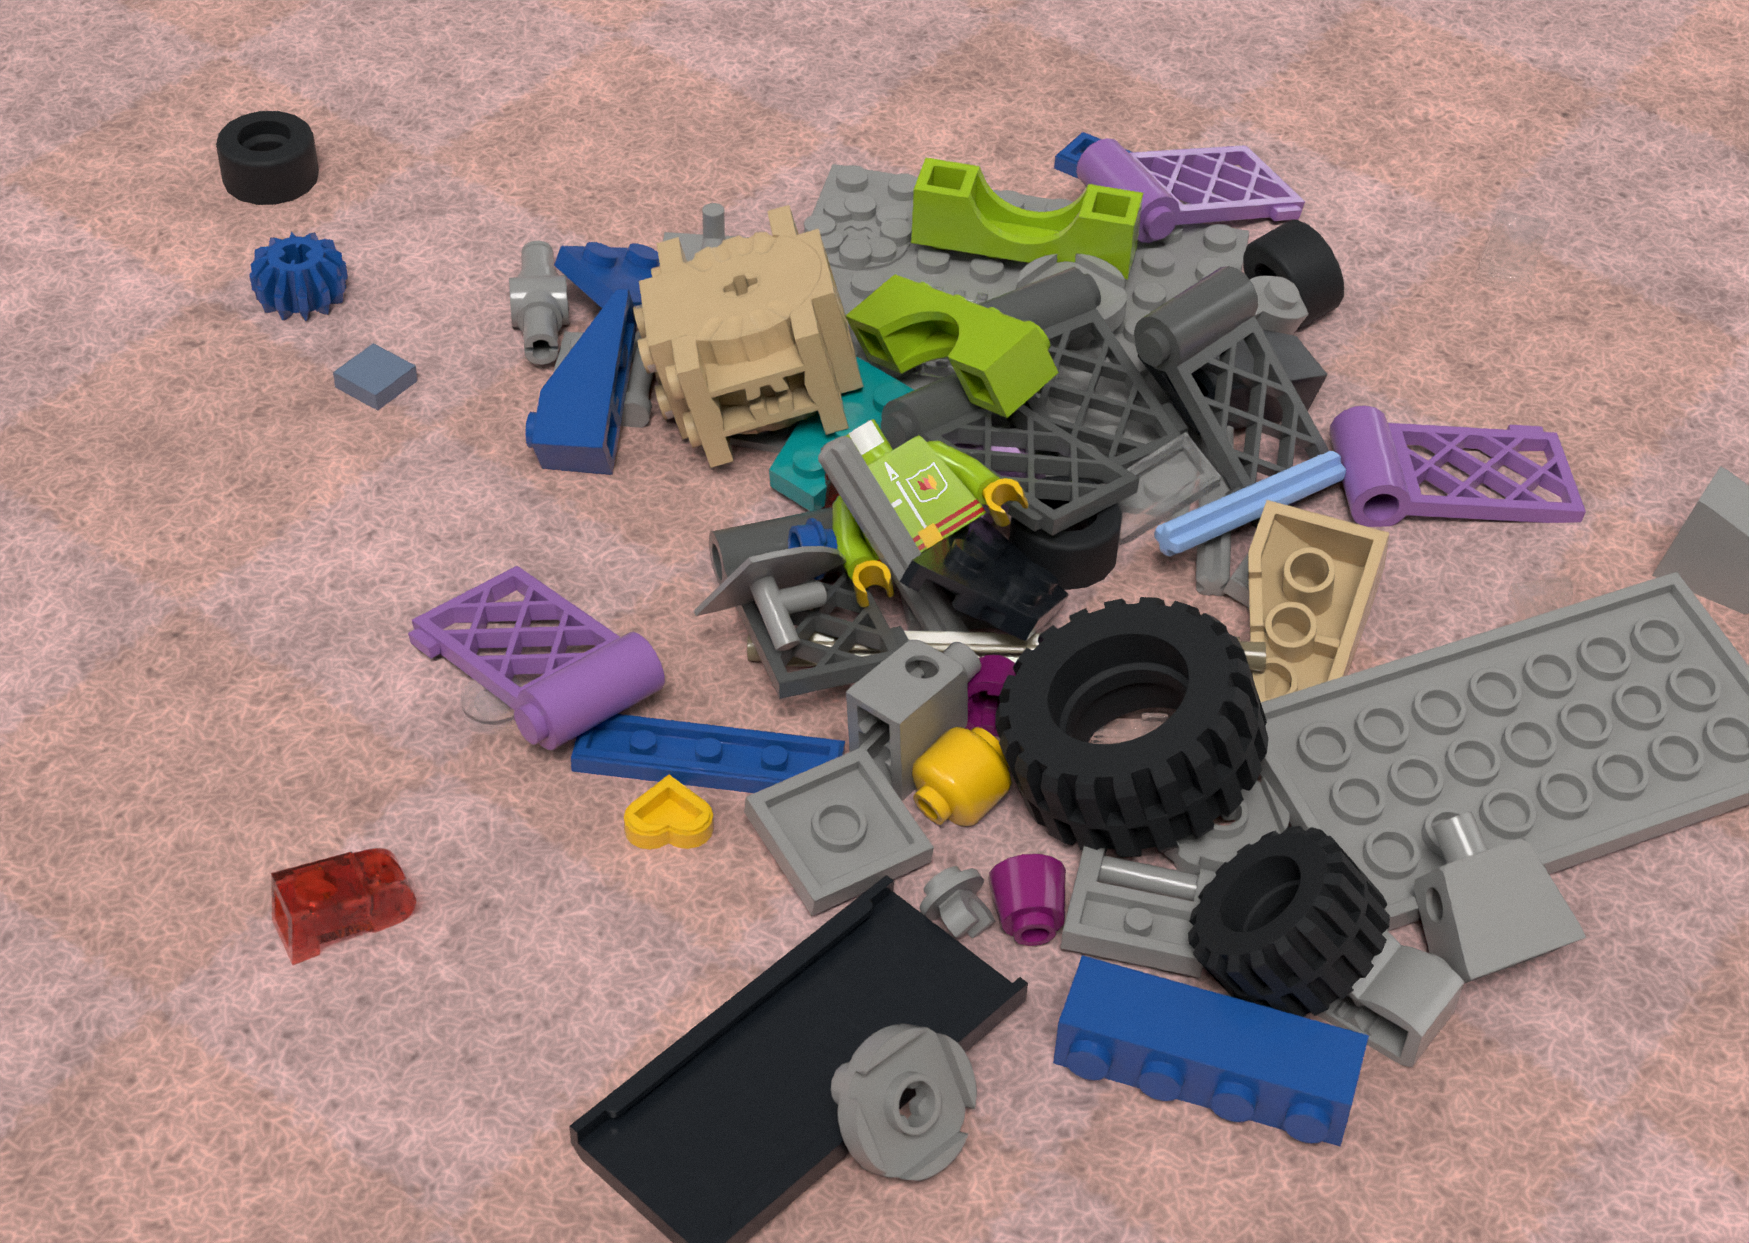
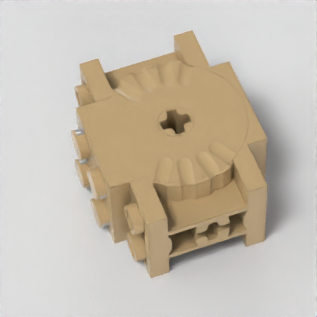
[633,205,863,468]

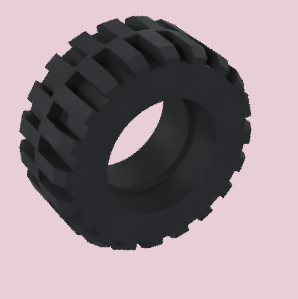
[995,597,1269,857]

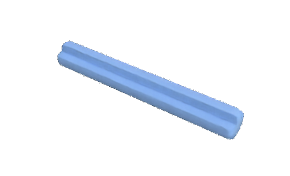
[1154,451,1346,557]

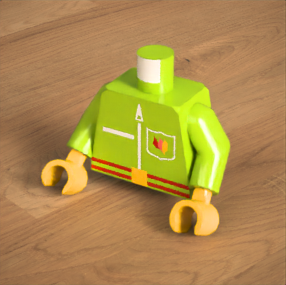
[832,419,1028,607]

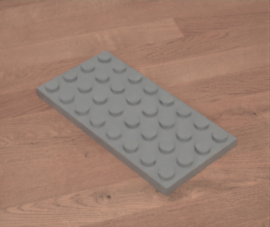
[1260,572,1749,931]

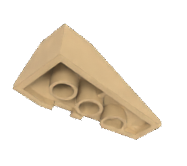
[1248,500,1389,702]

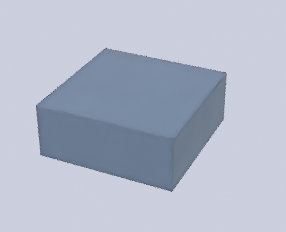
[333,343,418,411]

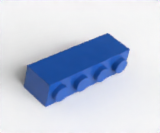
[1053,955,1369,1147]

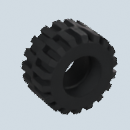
[1188,826,1390,1017]

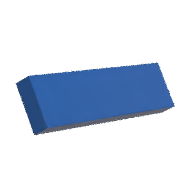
[571,714,845,793]

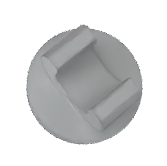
[919,866,995,938]

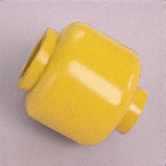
[912,727,1011,827]

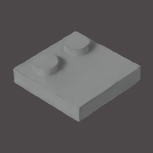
[744,746,934,916]

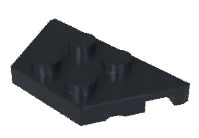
[899,517,1069,641]

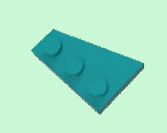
[769,356,914,511]

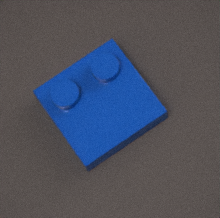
[554,242,660,308]

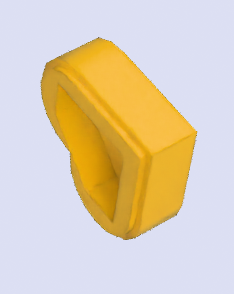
[624,775,714,850]

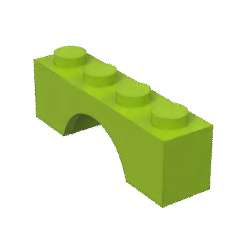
[911,157,1143,279]
[845,274,1059,418]

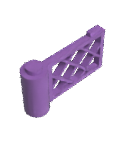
[1076,138,1305,243]
[1329,405,1586,527]
[408,566,665,750]

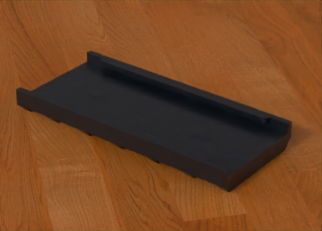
[569,875,1028,1243]

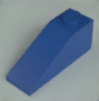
[525,289,637,475]

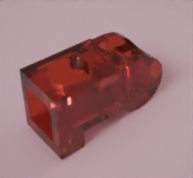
[271,848,417,966]

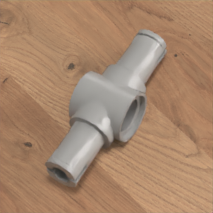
[509,240,569,365]

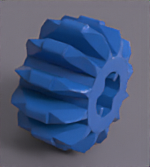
[249,232,348,321]

